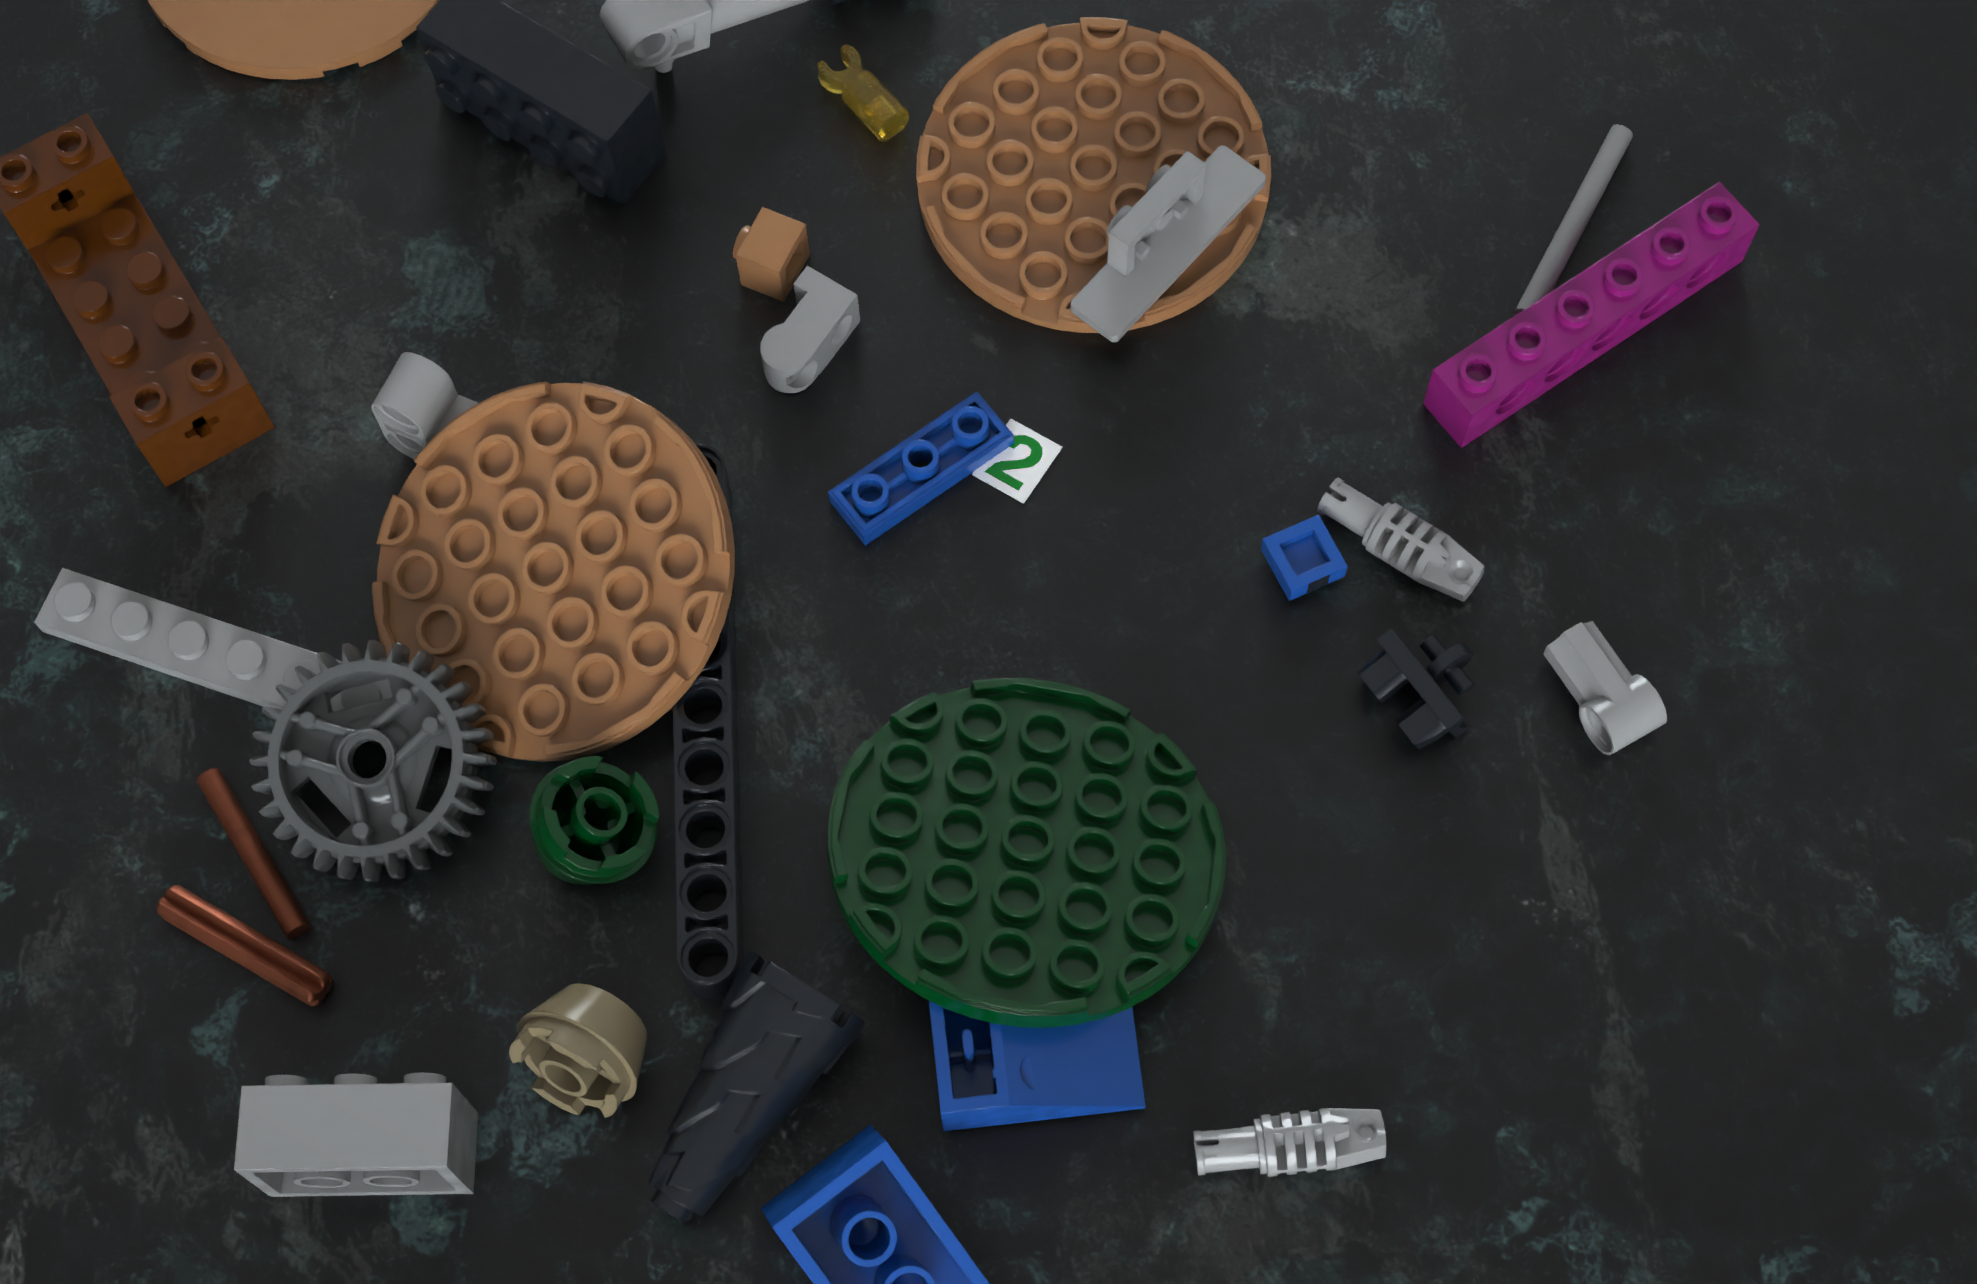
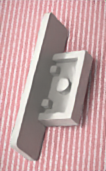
[1071,145,1266,342]

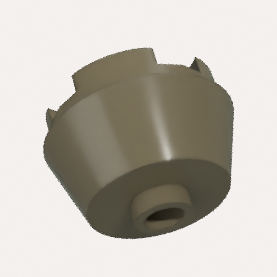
[509,983,647,1118]

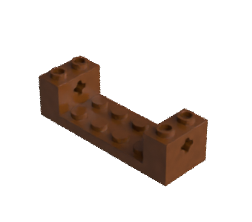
[0,113,275,487]

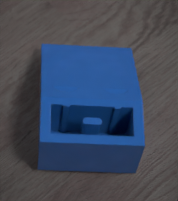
[929,1001,1146,1131]

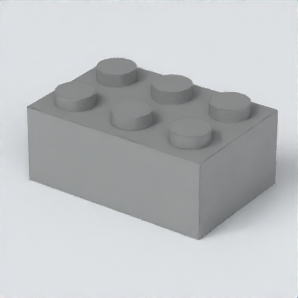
[234,1072,478,1197]

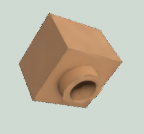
[733,207,810,302]

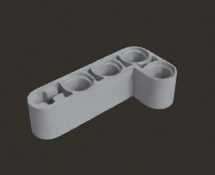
[371,352,478,459]

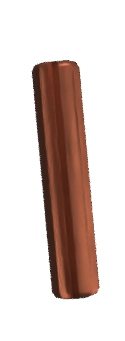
[156,885,333,1006]

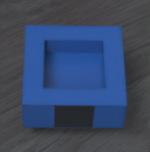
[1261,514,1348,601]

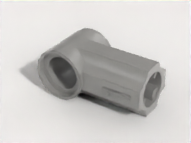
[1543,621,1667,756]

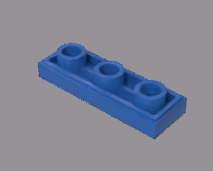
[828,391,1014,546]

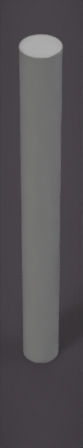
[1514,124,1633,315]

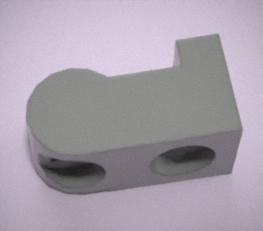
[760,266,860,393]

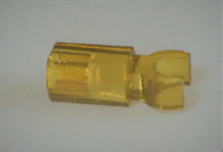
[817,44,910,142]

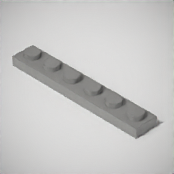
[34,568,392,747]

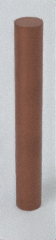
[196,768,311,939]

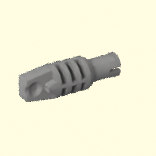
[1317,477,1484,602]
[1193,1108,1386,1177]

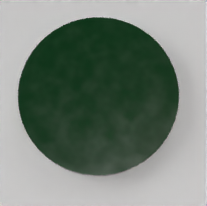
[827,678,1226,1028]

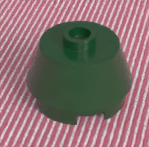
[529,756,659,885]

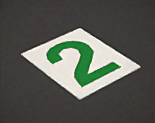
[972,419,1063,504]

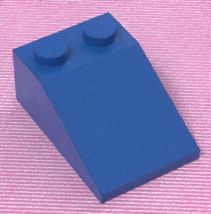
[760,1124,989,1284]

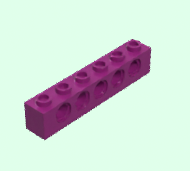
[1423,182,1760,448]

